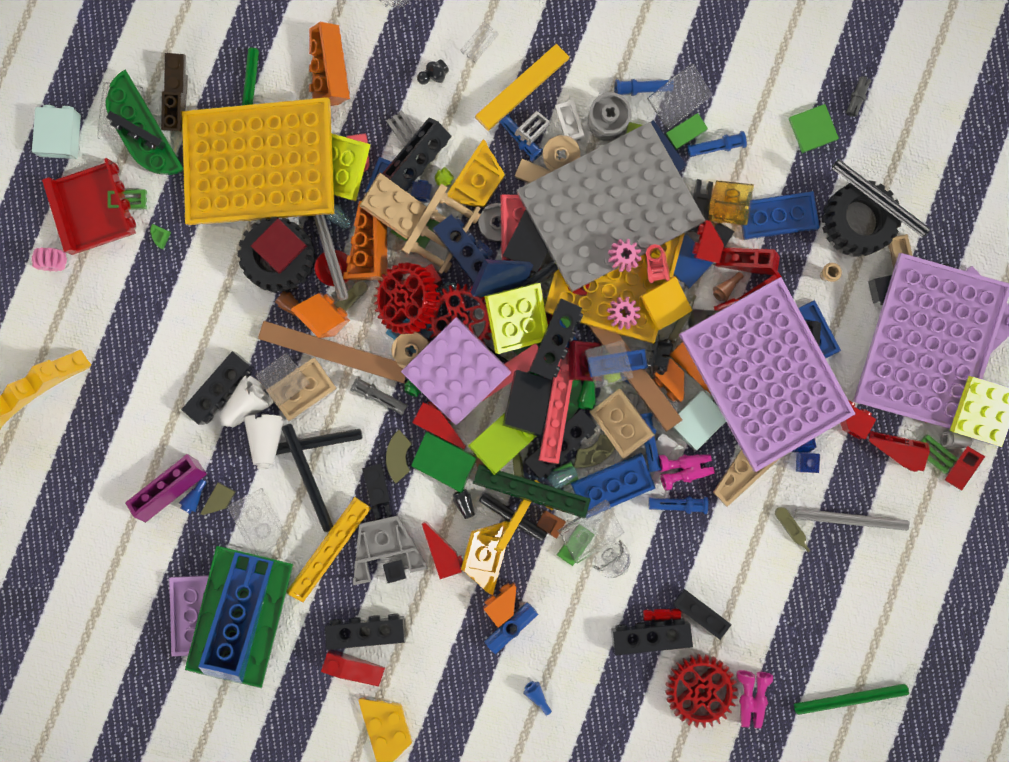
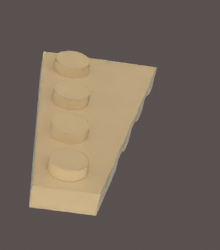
[713,449,780,507]

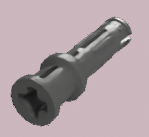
[350,376,408,415]

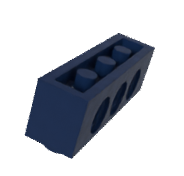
[433,214,488,284]

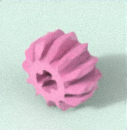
[608,239,641,272]
[32,247,67,272]
[607,297,640,330]

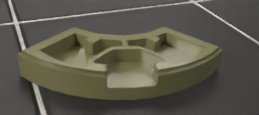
[386,429,412,484]
[574,434,615,468]

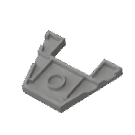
[353,515,428,585]

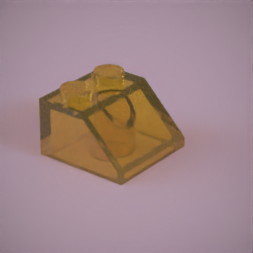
[709,180,754,225]

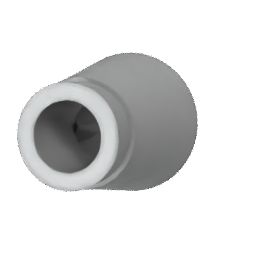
[940,430,972,449]

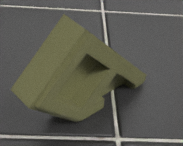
[200,482,236,515]

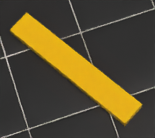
[475,44,569,131]
[287,497,371,602]

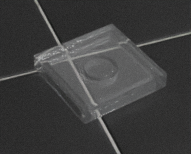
[585,340,634,388]
[255,352,310,407]

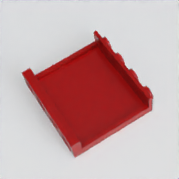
[42,158,136,255]

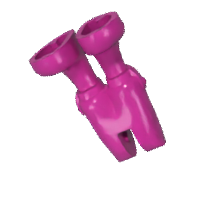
[659,454,715,491]
[736,670,773,729]

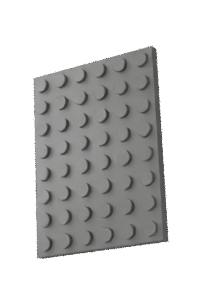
[516,122,705,292]

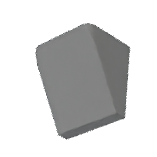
[655,433,678,457]

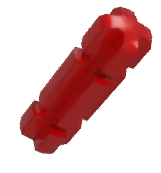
[643,609,681,621]

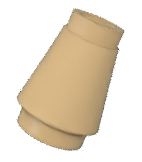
[820,263,842,282]

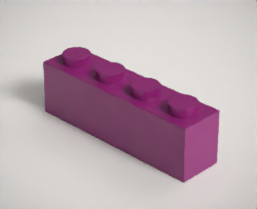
[125,454,207,523]

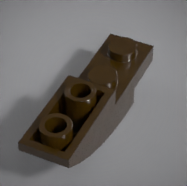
[161,53,188,132]

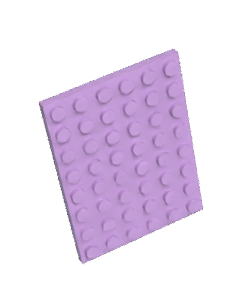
[853,253,1009,429]
[679,277,855,472]

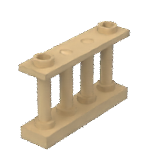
[401,184,481,275]

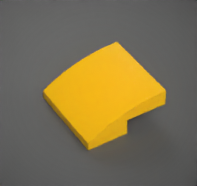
[640,276,692,330]

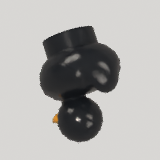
[417,59,449,85]

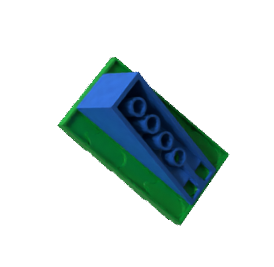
[185,546,293,689]

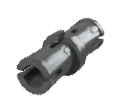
[846,76,871,117]

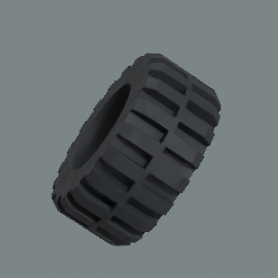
[822,180,902,257]
[238,217,315,293]

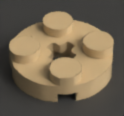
[543,135,581,171]
[391,332,429,369]

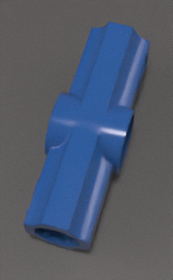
[484,602,539,654]

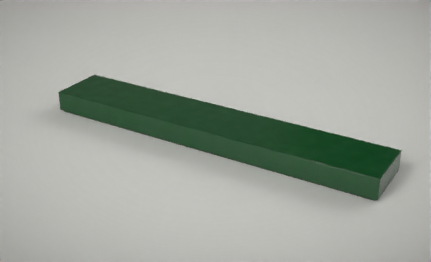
[473,464,591,519]

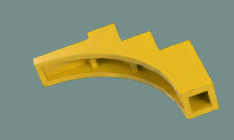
[0,350,91,429]

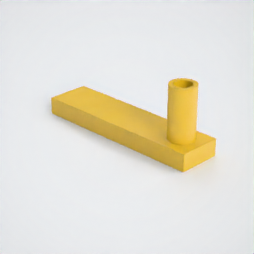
[494,480,553,553]

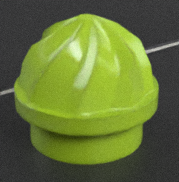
[435,167,454,186]

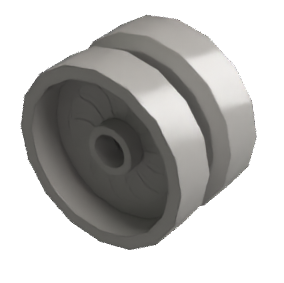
[588,92,631,141]

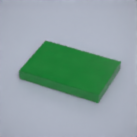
[411,431,478,492]

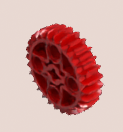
[373,262,440,334]
[426,284,491,345]
[665,654,738,728]

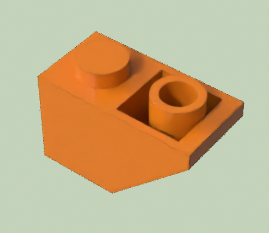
[653,358,684,403]
[484,582,516,627]

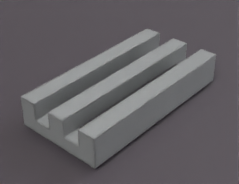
[386,110,417,147]
[515,111,551,146]

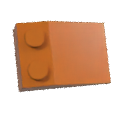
[291,293,350,338]

